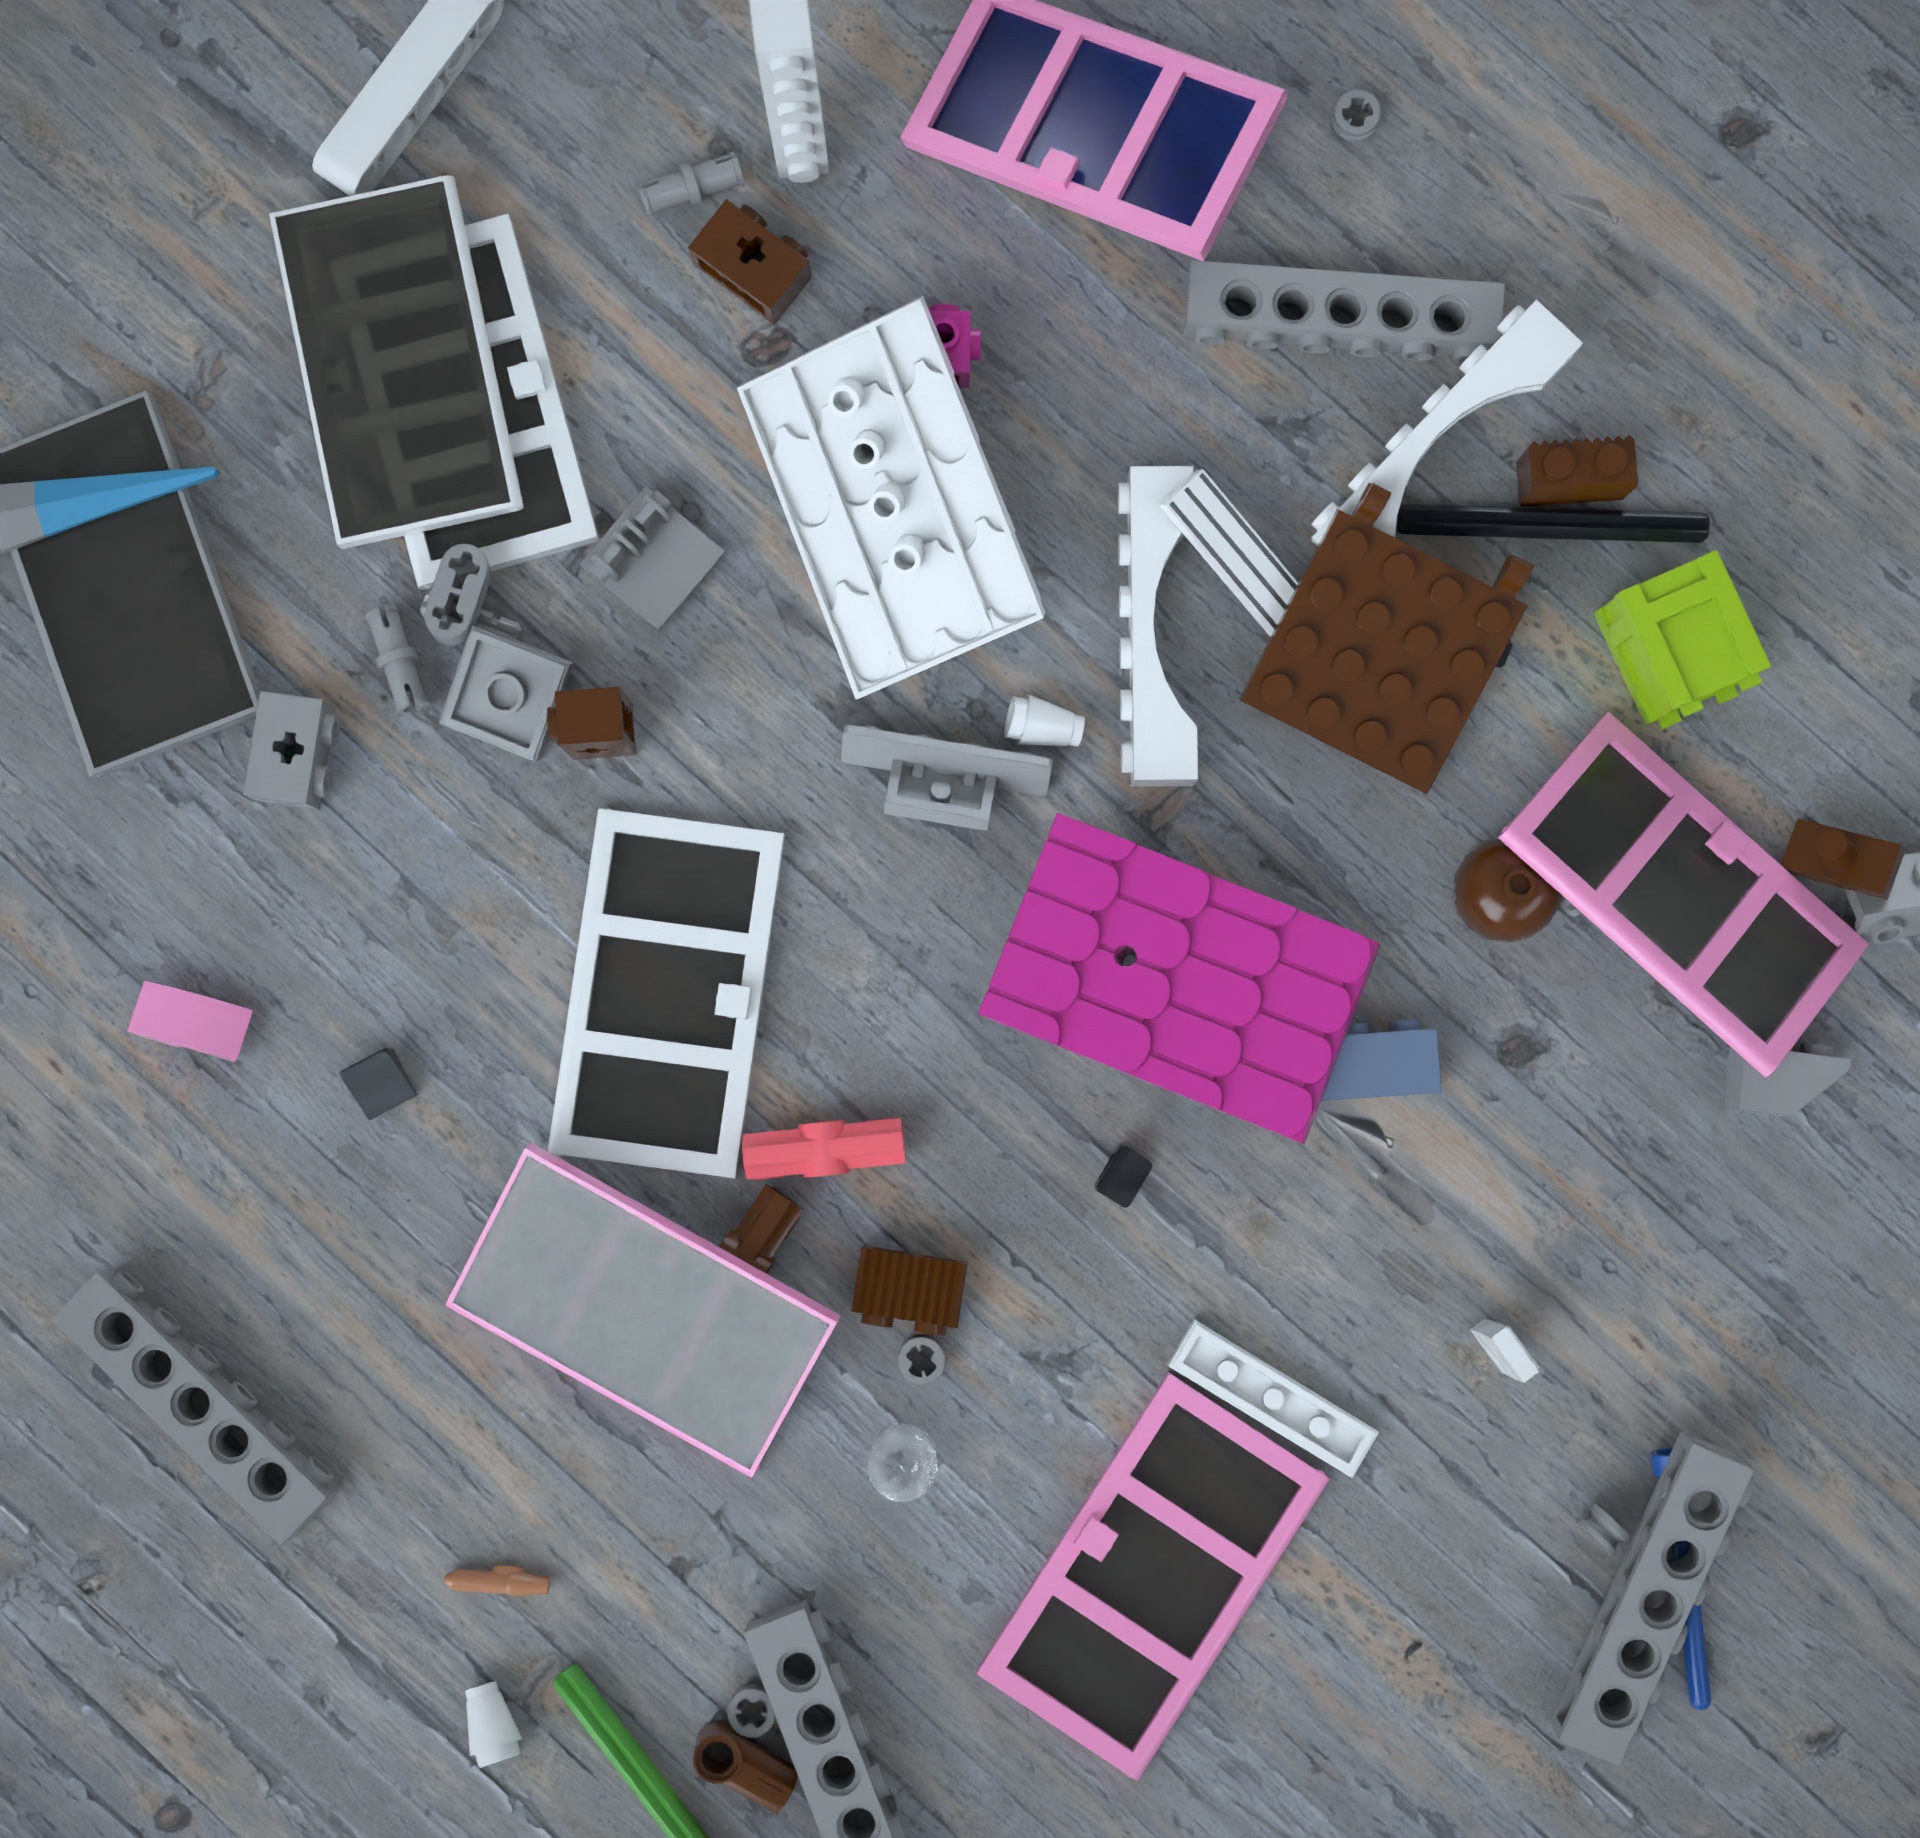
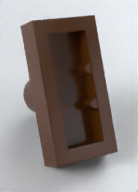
[1781,818,1906,900]

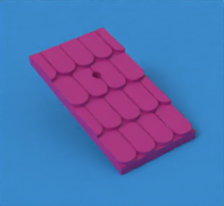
[978,813,1381,1145]

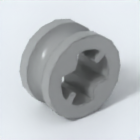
[1332,89,1381,143]
[898,1335,945,1385]
[1576,1503,1631,1558]
[727,1683,775,1738]

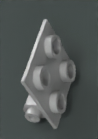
[579,486,726,631]

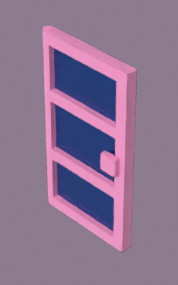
[900,0,1288,262]

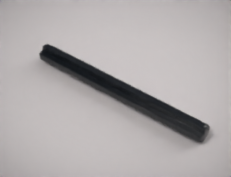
[1397,504,1710,543]

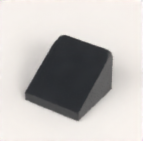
[339,1048,417,1120]
[1094,1144,1152,1208]

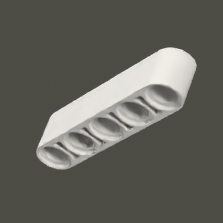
[312,0,504,196]

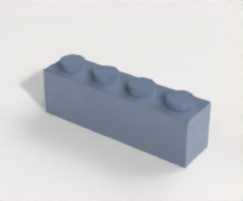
[1322,1020,1442,1101]

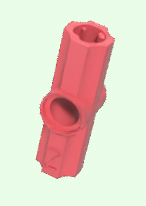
[742,1118,906,1180]

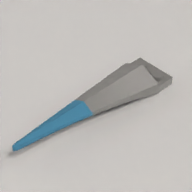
[0,467,221,555]

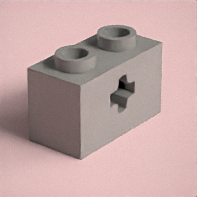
[243,691,340,810]

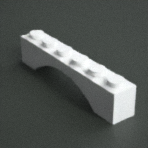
[749,0,830,183]
[1311,299,1583,547]
[1118,466,1198,787]

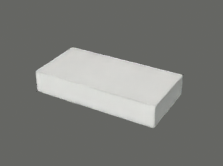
[1470,1319,1539,1383]

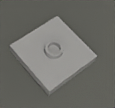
[439,624,574,762]

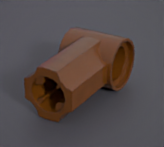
[705,1184,804,1299]
[693,1720,799,1815]

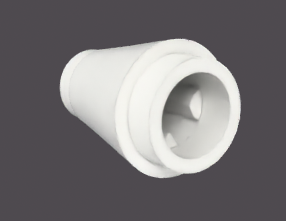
[1004,694,1085,747]
[465,1681,523,1768]

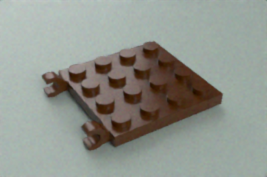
[1239,483,1534,794]

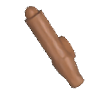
[444,1566,550,1596]

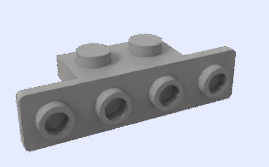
[841,725,1053,831]

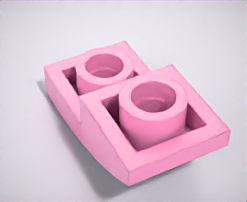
[127,981,253,1062]

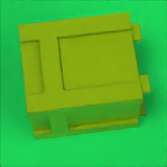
[1593,550,1771,730]

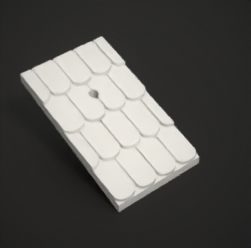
[737,296,1045,700]

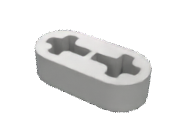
[424,544,491,645]

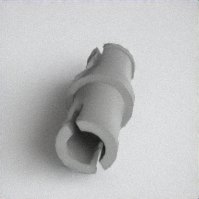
[635,151,744,216]
[365,605,430,715]

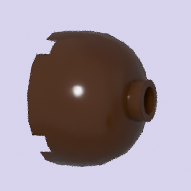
[1454,839,1561,942]

